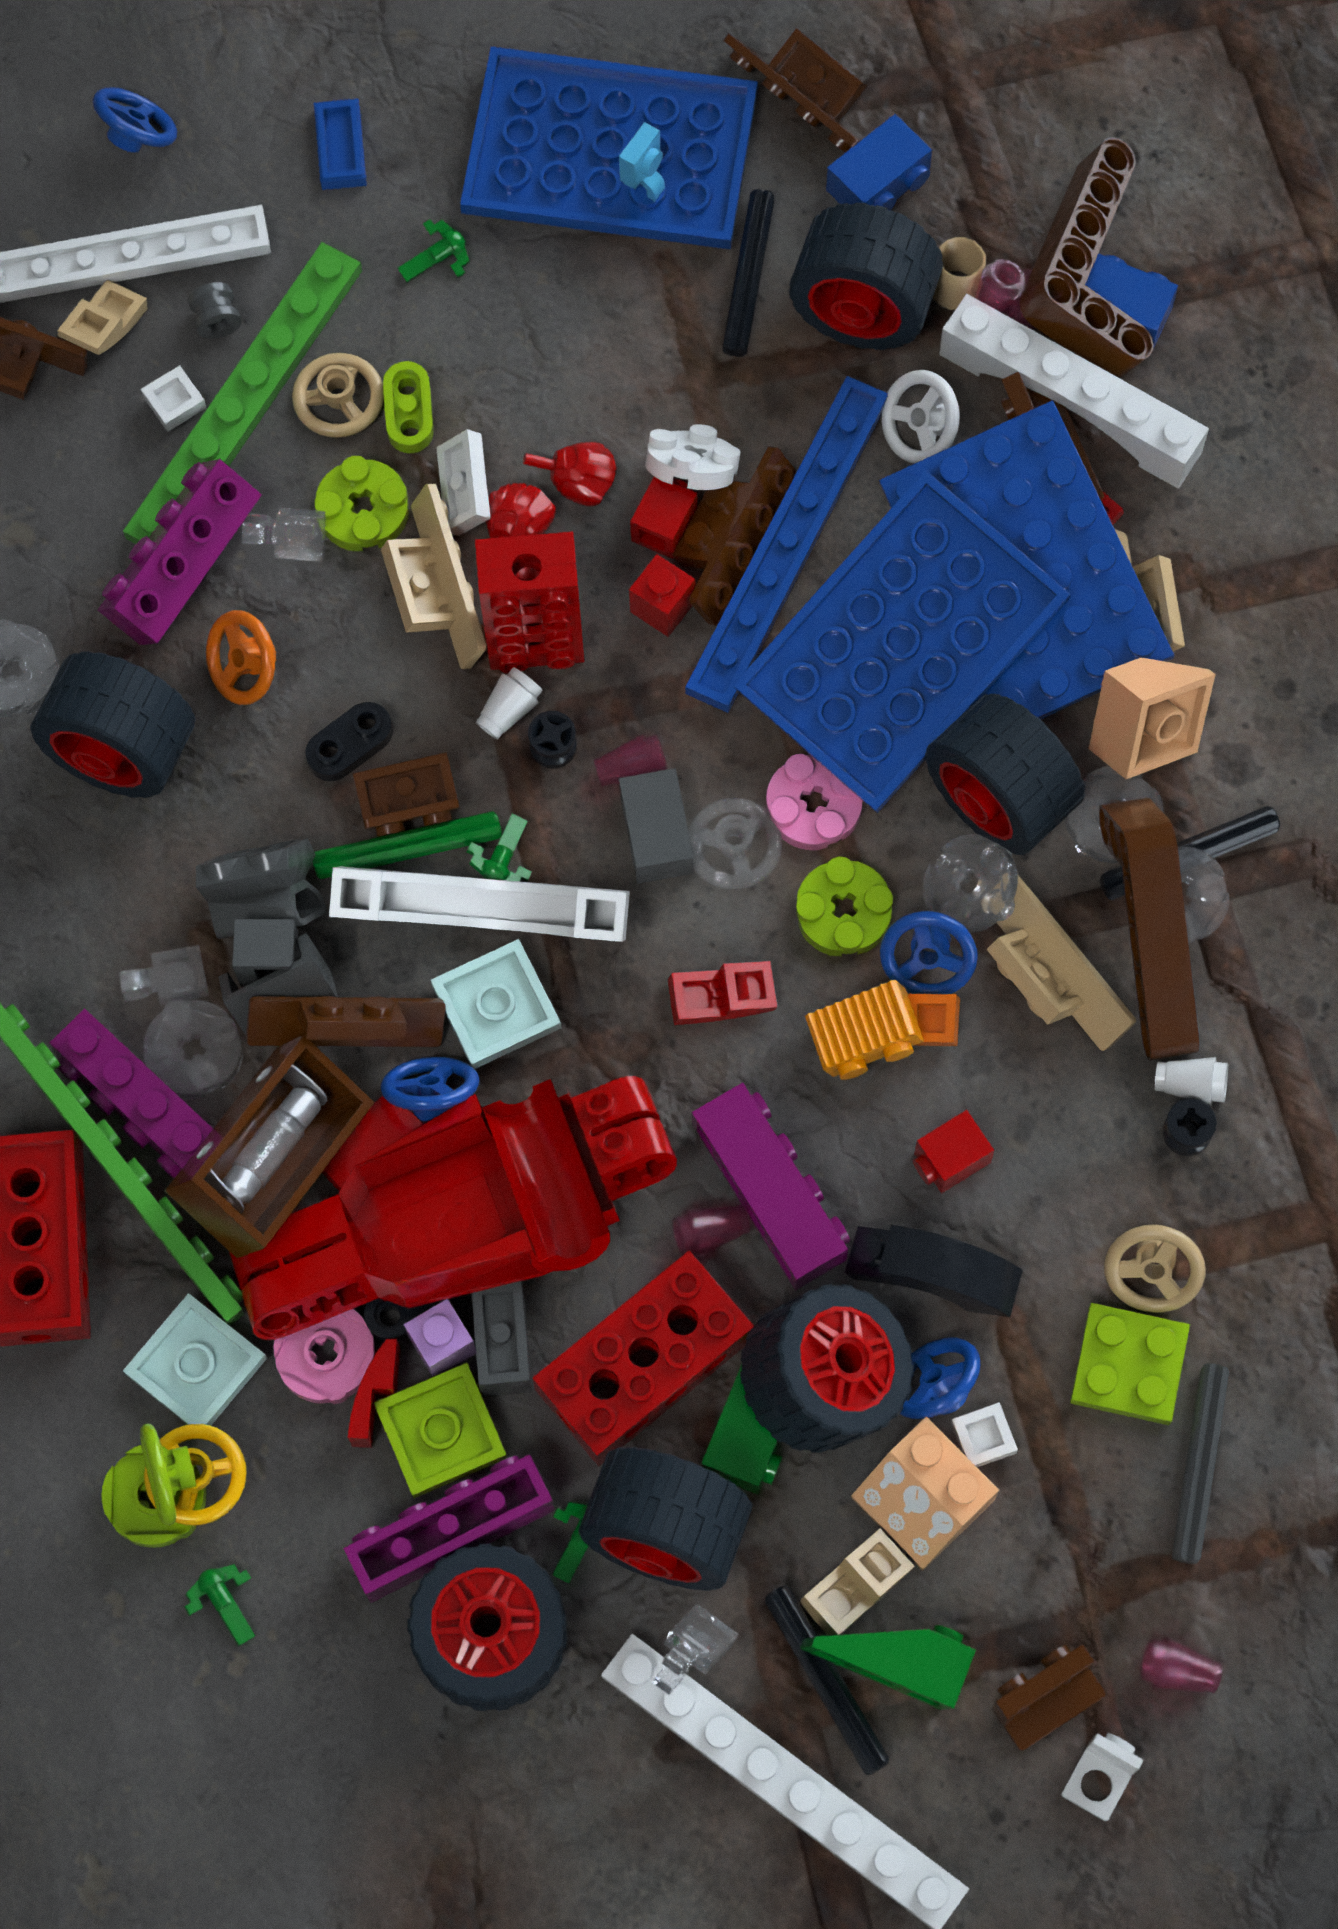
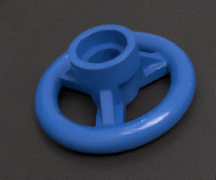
[93,87,177,152]
[880,911,978,994]
[381,1057,479,1121]
[900,1337,981,1419]

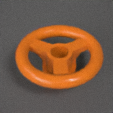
[206,610,276,705]

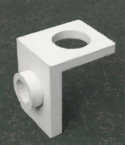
[1061,1733,1144,1822]

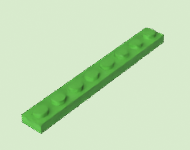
[123,242,362,544]
[0,1003,245,1326]

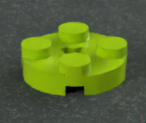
[314,456,409,551]
[796,857,893,957]
[102,1445,206,1548]

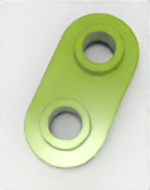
[383,361,434,453]

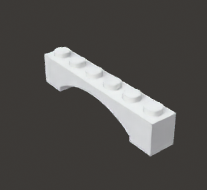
[939,294,1209,489]
[329,866,630,942]

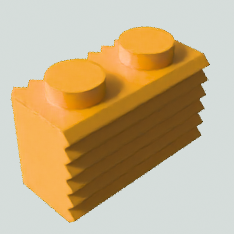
[805,980,924,1080]

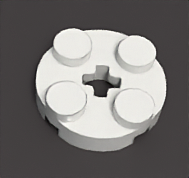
[645,424,741,490]

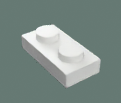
[436,429,491,536]

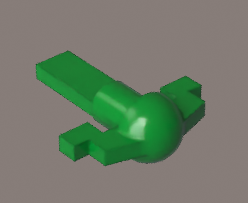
[397,219,470,283]
[466,813,532,882]
[551,1501,589,1584]
[184,1564,255,1647]

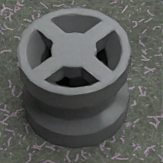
[187,282,242,339]

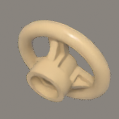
[292,353,384,438]
[1104,1225,1206,1313]

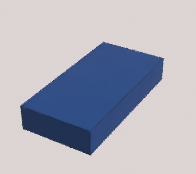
[314,98,367,190]

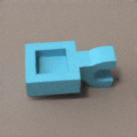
[619,122,665,201]

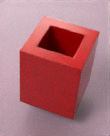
[630,477,697,559]
[629,554,695,637]
[913,1110,995,1194]

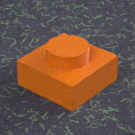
[908,994,960,1046]

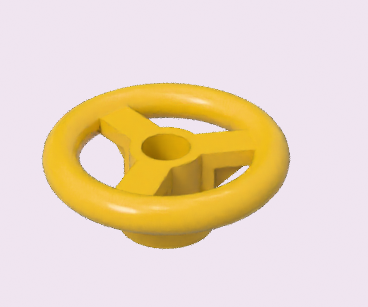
[144,1424,247,1526]

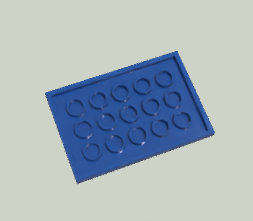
[460,46,758,250]
[879,400,1174,719]
[733,470,1071,813]

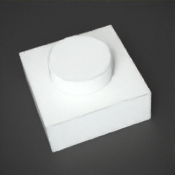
[141,366,207,432]
[951,1402,1018,1467]

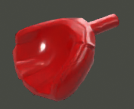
[523,442,617,507]
[486,483,556,538]

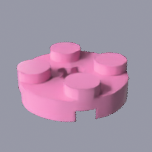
[766,754,862,850]
[273,1309,375,1404]

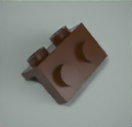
[353,752,460,837]
[991,1644,1105,1751]

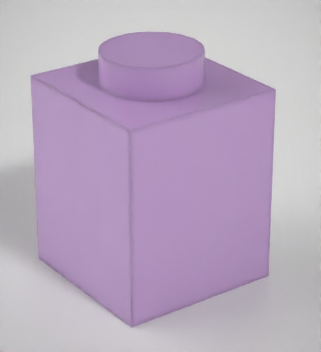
[404,1299,476,1377]

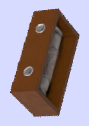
[165,1035,374,1258]

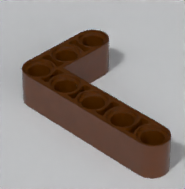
[1019,138,1154,378]
[1099,797,1199,1061]

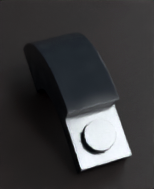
[845,1225,1023,1317]

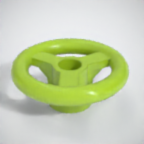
[140,1424,196,1526]

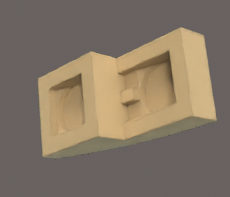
[58,280,147,355]
[799,1528,915,1636]

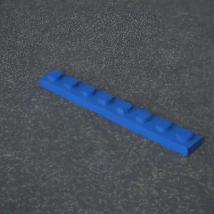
[685,376,888,713]

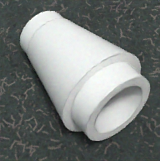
[475,667,543,740]
[1155,1057,1228,1106]

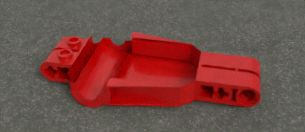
[229,1076,677,1340]

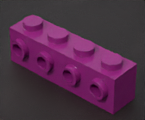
[97,459,262,645]
[49,1008,213,1179]
[692,1082,851,1291]
[343,1454,555,1603]

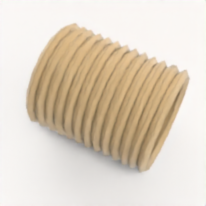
[933,237,986,310]

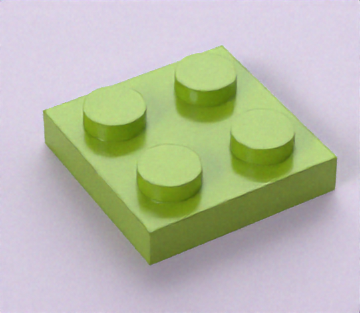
[1070,1303,1190,1425]
[374,1363,507,1499]

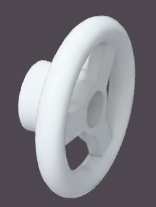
[881,370,960,464]

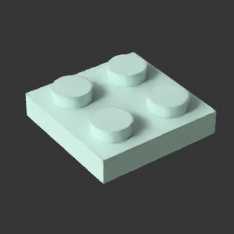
[430,939,562,1069]
[123,1293,267,1426]

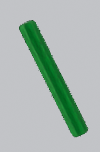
[313,811,502,879]

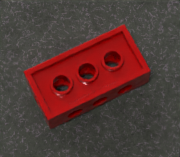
[475,531,585,673]
[0,1130,91,1347]
[532,1250,755,1467]

